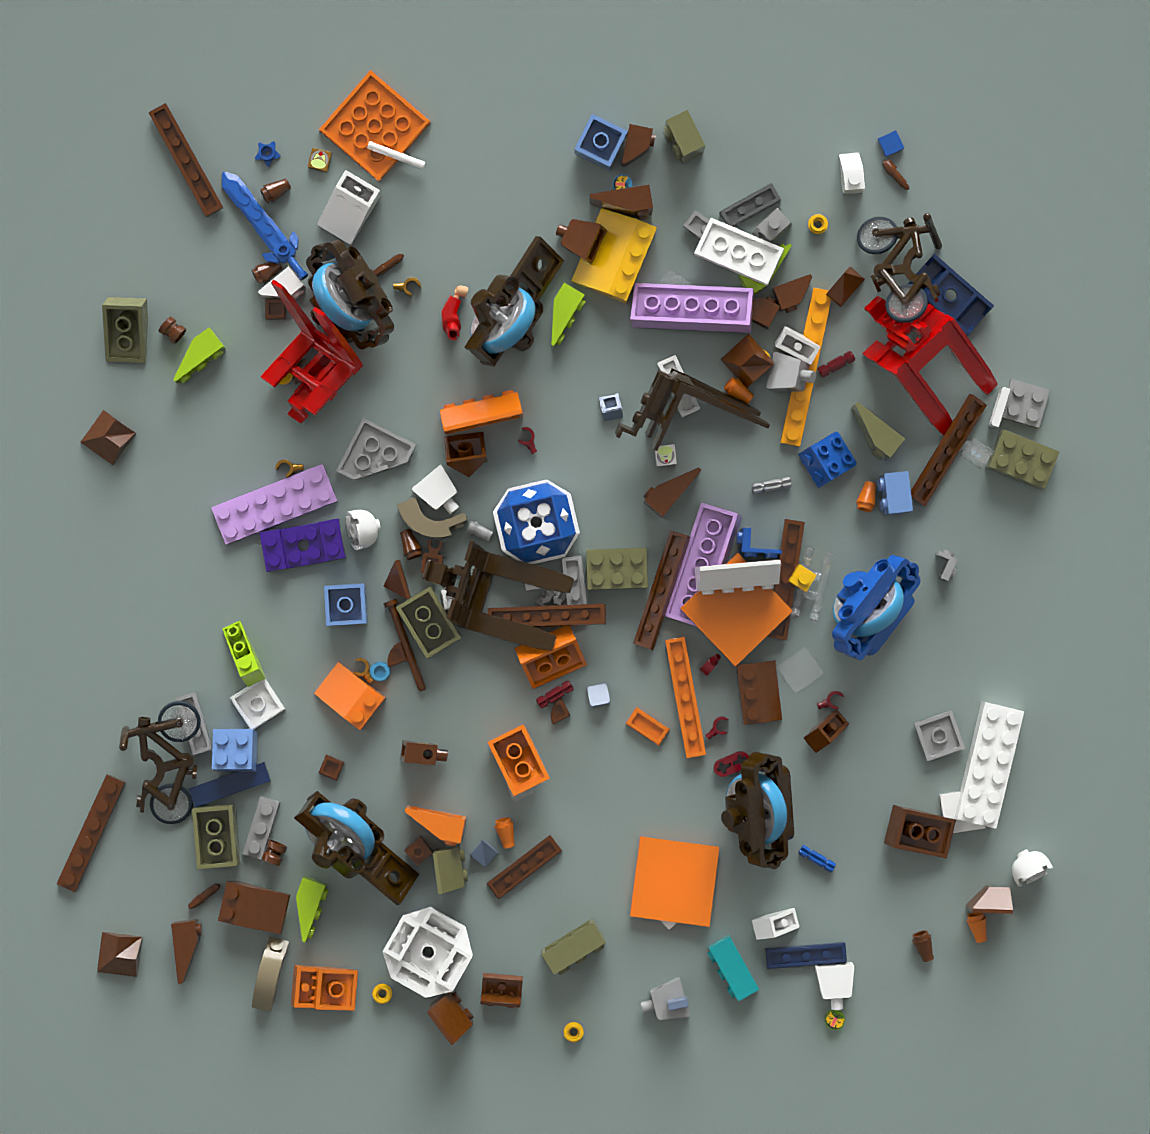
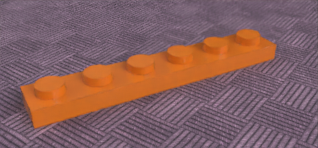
[665,637,706,758]

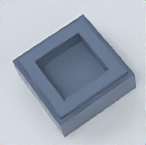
[667,996,689,1011]

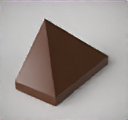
[826,266,865,307]
[383,560,412,599]

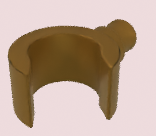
[393,277,422,297]
[275,459,304,478]
[353,658,374,684]

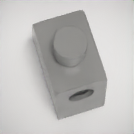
[751,208,792,243]
[766,351,816,393]
[641,977,690,1020]

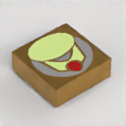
[307,148,332,173]

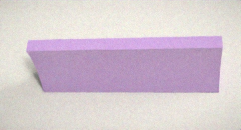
[630,283,754,333]
[665,502,742,627]

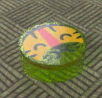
[824,1010,845,1030]

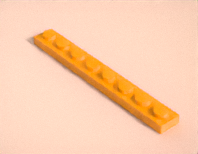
[780,287,831,447]

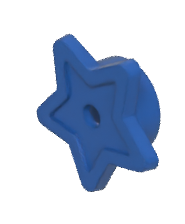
[255,141,281,167]

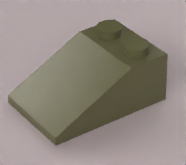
[102,297,148,363]
[851,402,905,461]
[433,845,468,894]

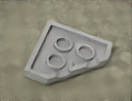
[336,418,417,480]

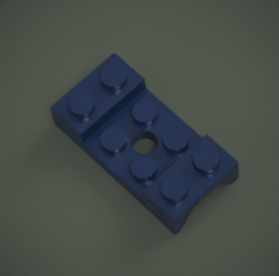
[908,253,994,336]

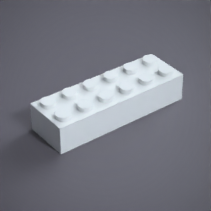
[955,701,1024,829]

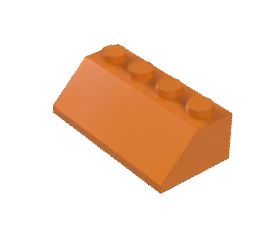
[440,390,523,435]

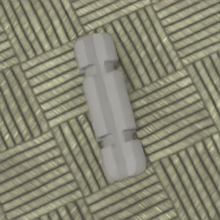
[752,477,792,494]

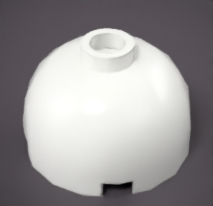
[345,510,381,550]
[1012,850,1053,887]

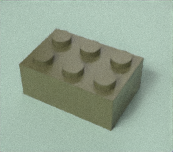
[985,430,1060,490]
[586,548,648,590]
[396,587,462,659]
[192,804,240,869]
[541,918,606,975]

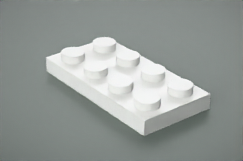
[694,218,784,286]

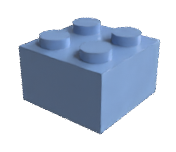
[574,114,628,171]
[877,471,913,516]
[324,583,368,626]
[212,729,257,772]

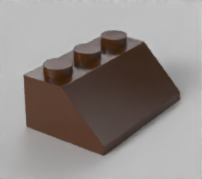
[736,660,782,725]

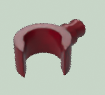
[518,427,537,454]
[699,654,721,676]
[817,691,844,710]
[705,716,729,740]

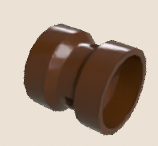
[158,316,187,344]
[261,840,287,866]

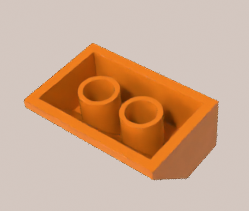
[514,626,587,689]

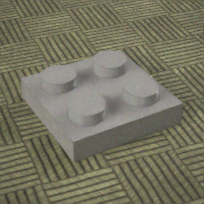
[1002,379,1050,428]
[913,710,965,761]

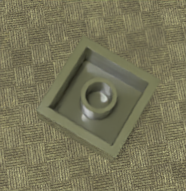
[663,110,705,163]

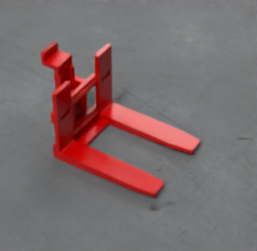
[260,279,363,424]
[862,296,998,435]

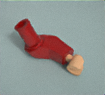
[441,285,468,340]

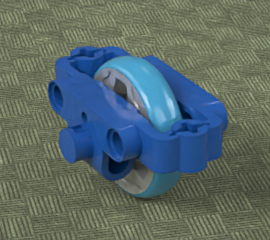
[832,555,921,660]

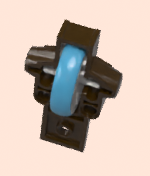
[464,236,564,367]
[294,791,419,906]

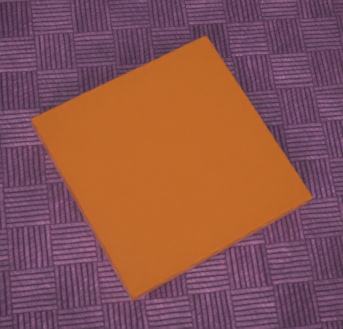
[319,70,431,182]
[680,553,792,666]
[630,836,719,927]

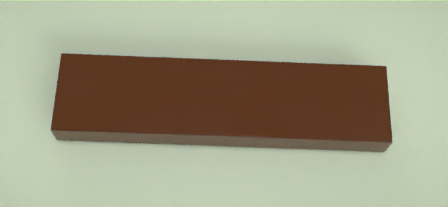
[486,835,562,899]

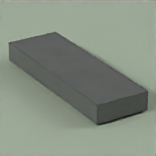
[719,183,781,227]

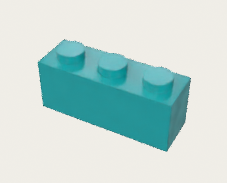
[707,935,759,1001]

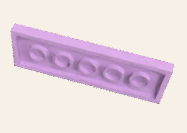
[211,464,337,545]

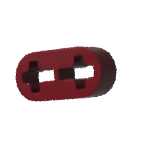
[713,751,749,777]

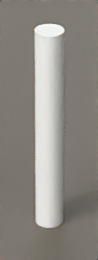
[367,141,426,169]

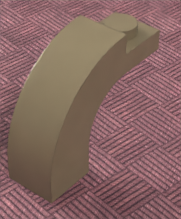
[397,497,468,538]
[252,937,289,1012]

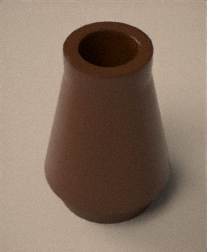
[260,178,291,203]
[251,262,283,284]
[400,529,422,560]
[912,930,934,962]

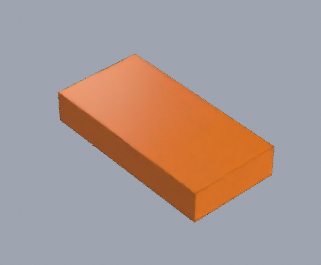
[625,707,670,746]

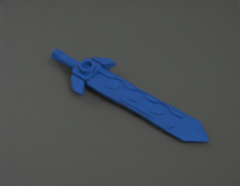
[222,172,308,281]

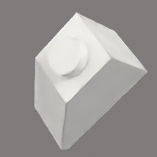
[839,153,865,195]
[258,266,306,299]
[775,326,820,365]
[752,908,799,940]

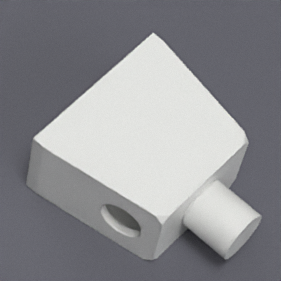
[412,464,459,514]
[814,962,854,1010]

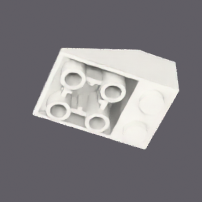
[317,170,382,245]

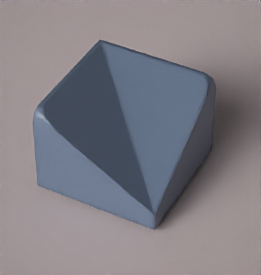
[470,839,498,867]

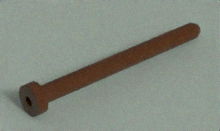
[383,599,426,692]

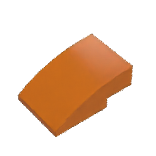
[291,965,358,1011]

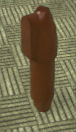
[882,158,909,190]
[373,254,404,277]
[188,883,220,909]

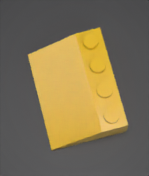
[571,208,657,304]

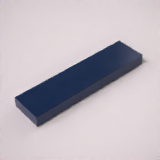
[189,762,271,807]
[765,942,847,969]

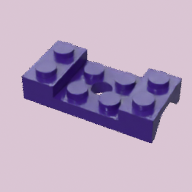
[259,518,346,572]

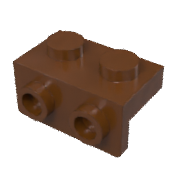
[480,973,523,1008]

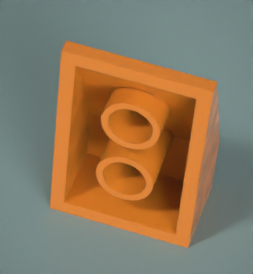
[314,662,386,730]
[487,724,550,796]
[405,805,467,846]

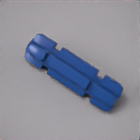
[798,845,836,872]

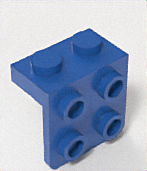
[798,432,857,488]
[736,527,782,559]

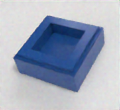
[877,130,904,157]

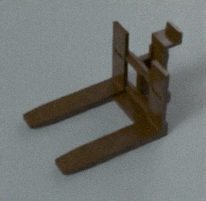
[615,368,770,451]
[422,540,574,651]

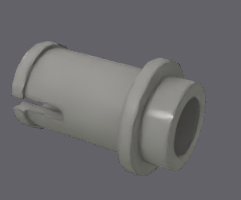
[467,521,493,542]

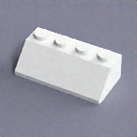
[695,560,781,595]

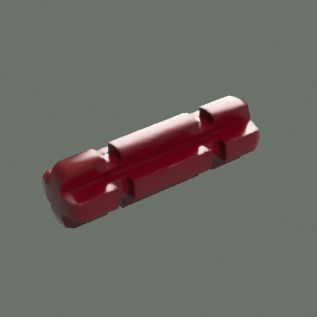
[817,351,855,378]
[536,681,574,709]

